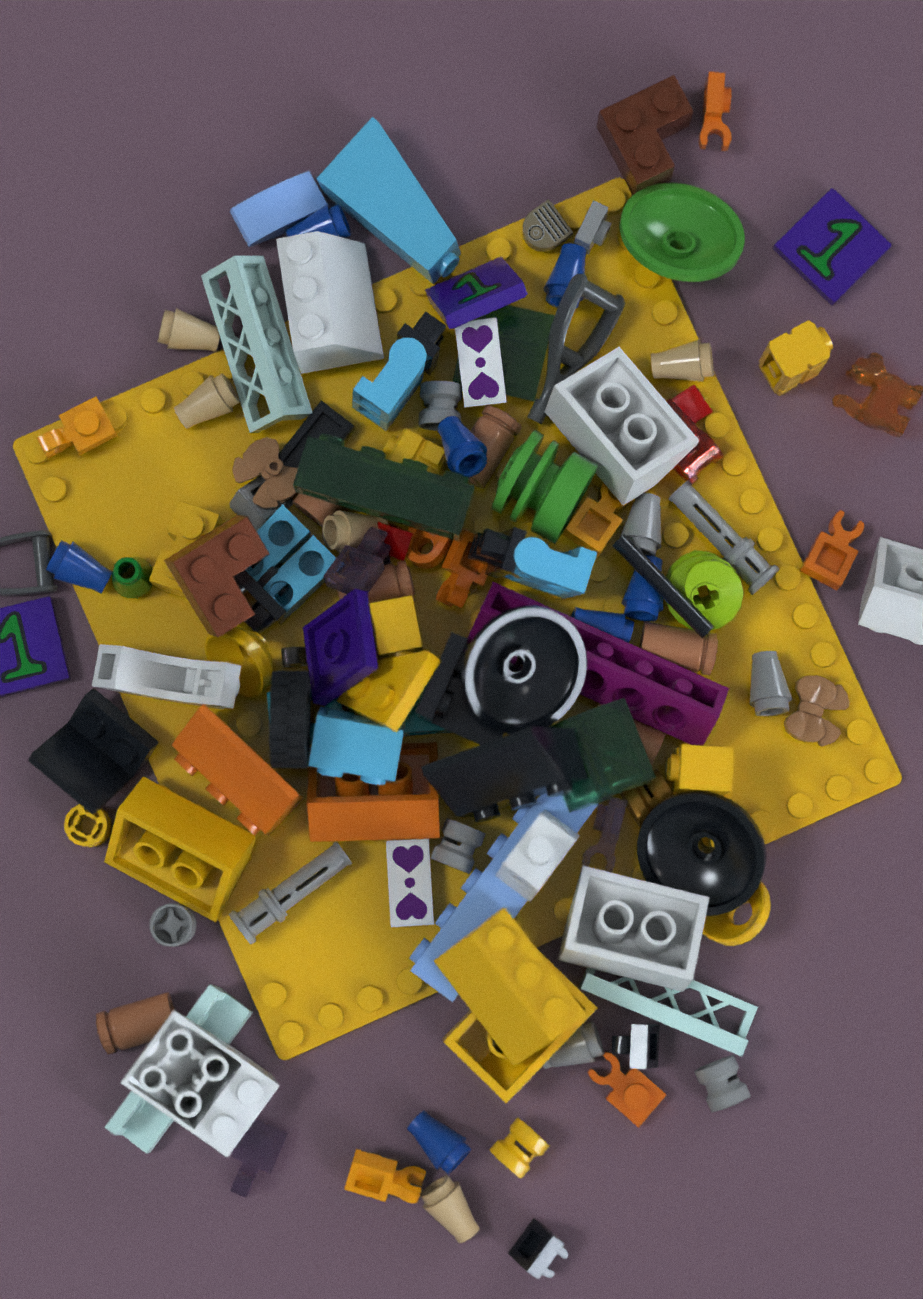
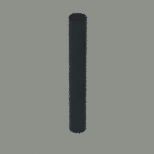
[612,534,714,638]

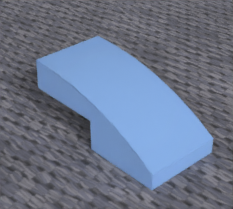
[230,171,327,247]

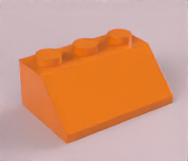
[172,703,304,836]
[307,742,440,842]

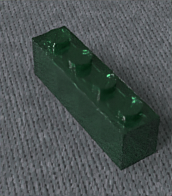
[293,434,475,542]

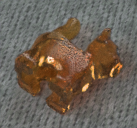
[832,352,923,437]

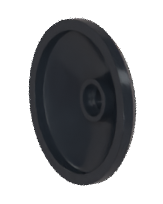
[462,605,587,734]
[637,791,766,916]

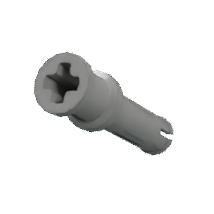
[669,481,780,595]
[228,841,352,945]

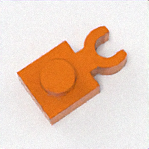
[800,510,864,591]
[587,1051,667,1128]

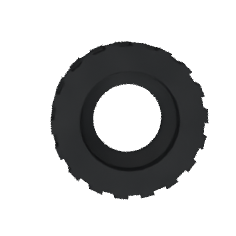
[269,671,311,768]

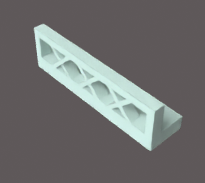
[201,256,313,433]
[579,968,758,1056]
[105,984,253,1153]

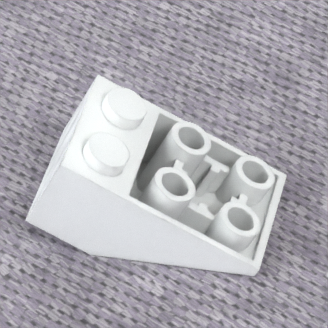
[121,1010,280,1158]

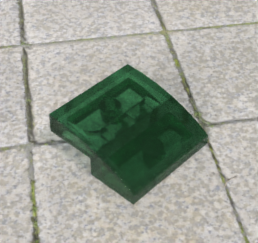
[452,305,555,401]
[549,698,656,813]

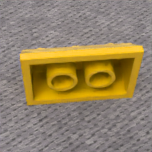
[104,776,256,922]
[434,907,587,1066]
[442,948,597,1103]

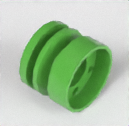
[491,430,599,544]

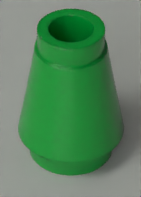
[112,556,153,598]

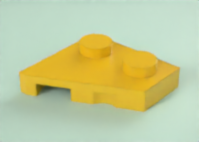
[337,650,441,733]

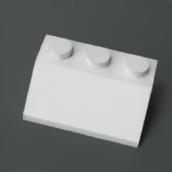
[276,231,384,374]
[545,347,699,506]
[858,537,923,645]
[558,866,710,992]

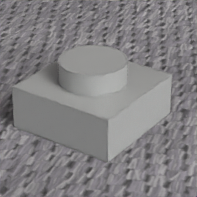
[574,200,612,255]

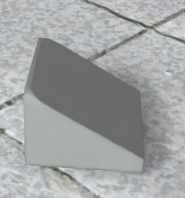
[229,475,293,532]

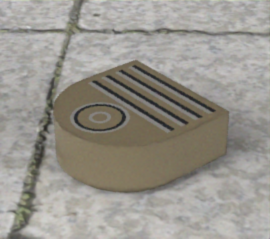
[522,199,573,252]

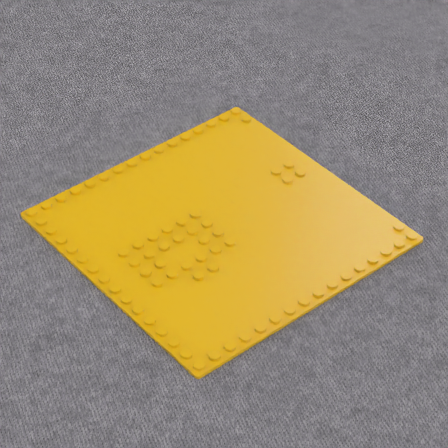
[13,178,902,1060]

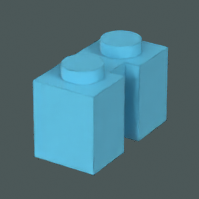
[308,706,406,785]

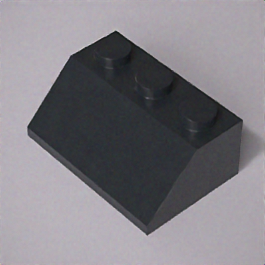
[421,726,587,822]

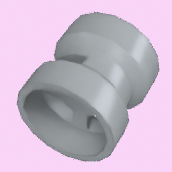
[419,381,462,431]
[431,818,486,874]
[149,904,197,947]
[694,1055,751,1112]

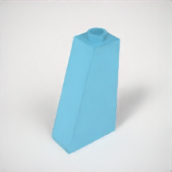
[316,117,461,284]

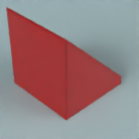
[672,384,713,426]
[377,521,413,562]

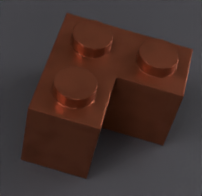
[596,75,693,195]
[164,515,269,637]

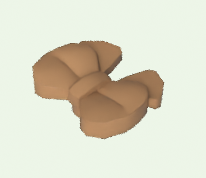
[232,437,304,509]
[784,675,849,747]

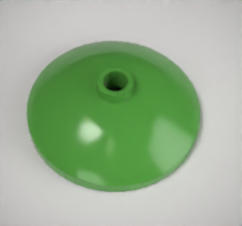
[619,183,745,282]

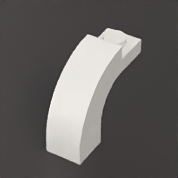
[92,644,241,709]

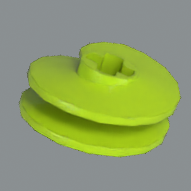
[666,550,744,630]

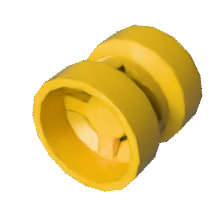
[64,804,113,848]
[489,1117,550,1179]

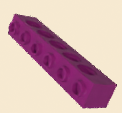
[467,582,729,746]

